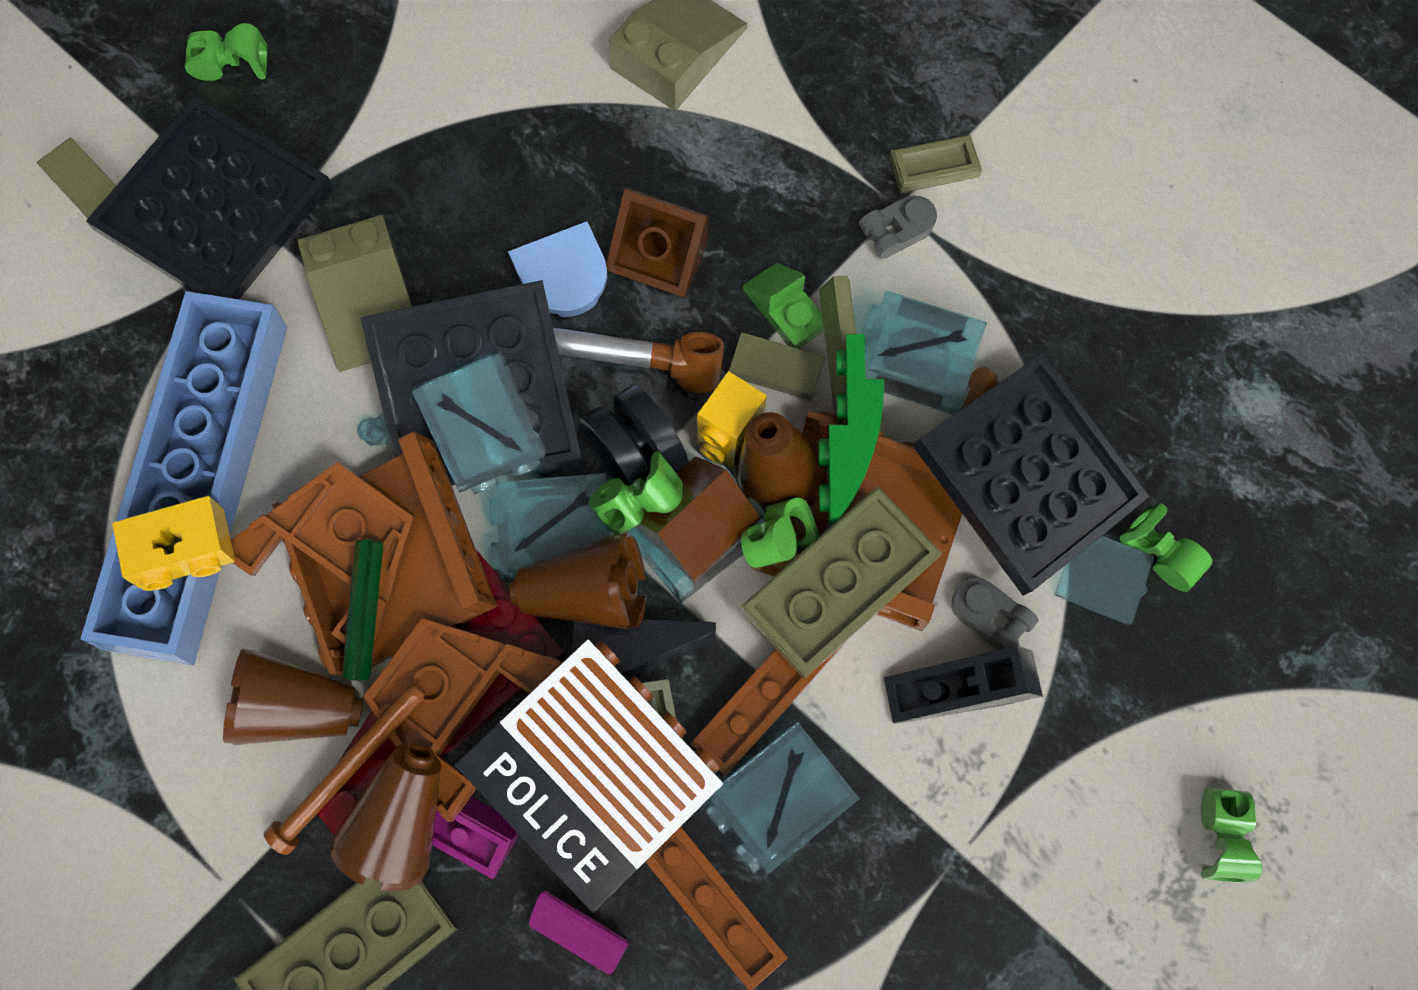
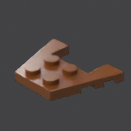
[231,462,417,652]
[363,618,562,822]

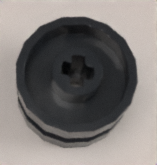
[580,384,689,486]

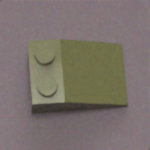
[608,0,747,111]
[297,215,413,372]

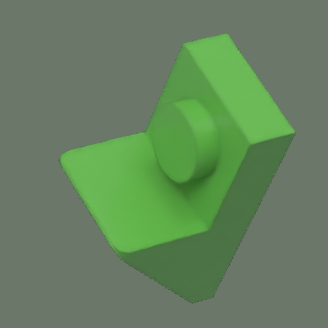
[742,263,824,349]

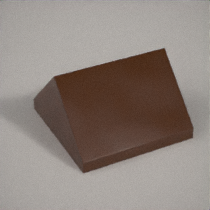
[606,188,708,297]
[636,456,760,583]

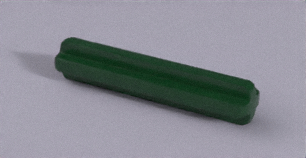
[342,539,383,681]

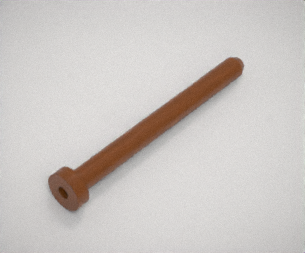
[263,684,425,855]

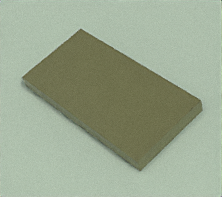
[740,486,942,679]
[234,877,458,990]

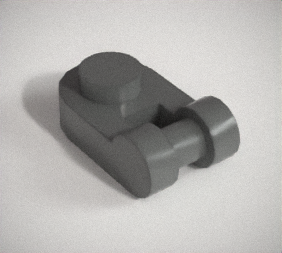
[858,195,937,259]
[952,578,1039,650]

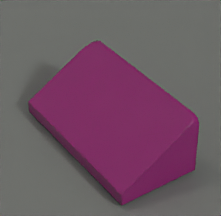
[432,797,519,879]
[529,891,629,974]

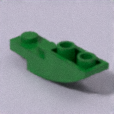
[818,334,884,524]

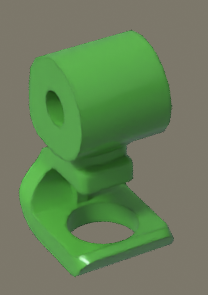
[185,23,268,81]
[589,451,683,534]
[741,498,820,568]
[1120,503,1212,592]
[1201,788,1263,883]

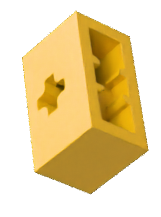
[697,371,767,468]
[112,496,235,591]

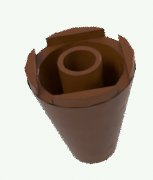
[736,412,825,513]
[510,533,646,629]
[223,649,363,745]
[331,743,441,891]

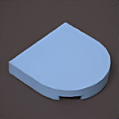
[508,221,608,317]

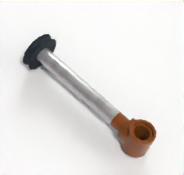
[553,328,724,393]

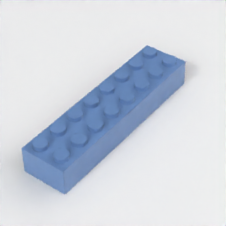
[81,291,287,666]

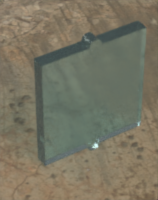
[1054,536,1154,625]

